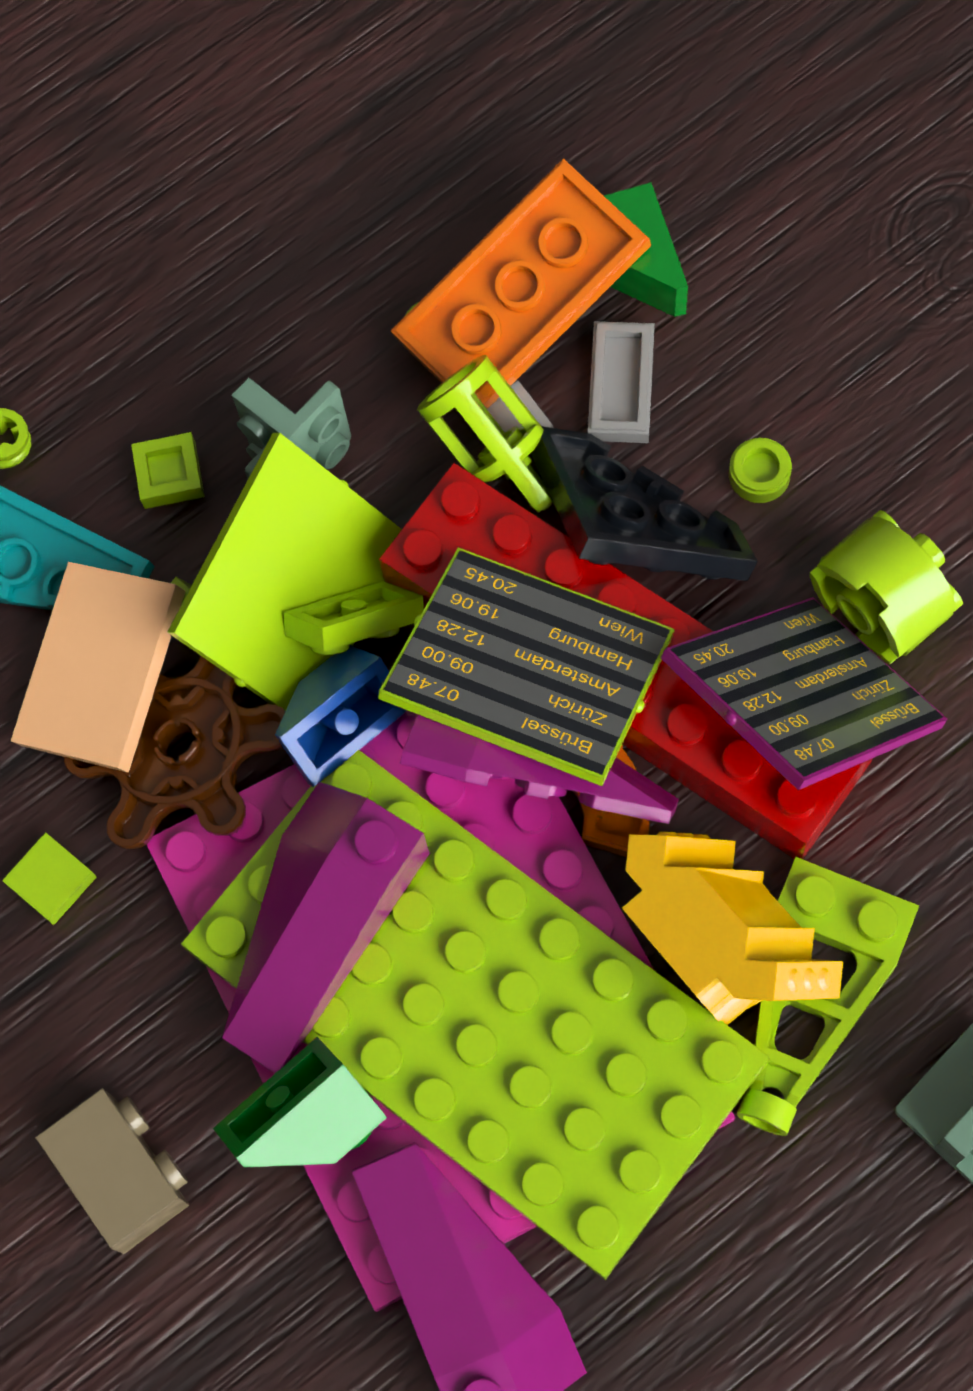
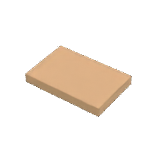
[11,562,185,773]

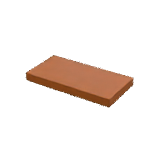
[391,158,651,409]

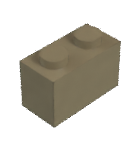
[35,1088,189,1254]

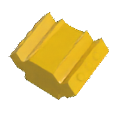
[622,832,843,1025]

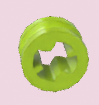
[0,408,31,469]

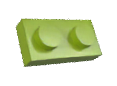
[283,581,424,655]

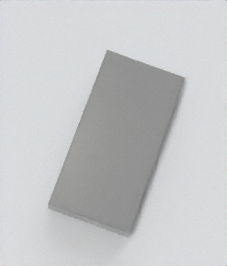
[588,321,655,443]

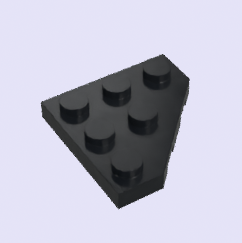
[531,426,758,581]

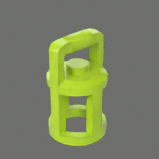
[417,355,553,513]

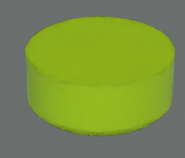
[729,438,792,503]

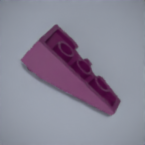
[400,714,679,824]
[222,782,430,1074]
[352,1143,587,1391]

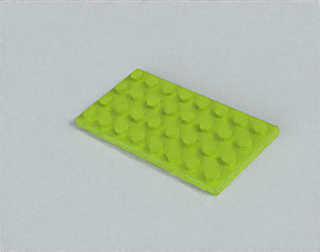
[181,749,770,1280]

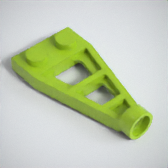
[736,857,919,1136]

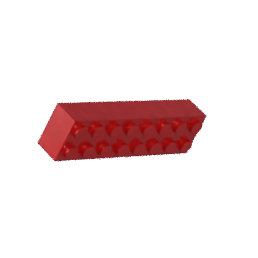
[379,463,873,859]

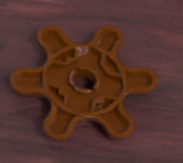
[64,656,285,849]

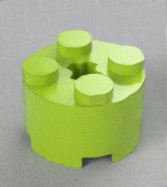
[809,510,963,664]

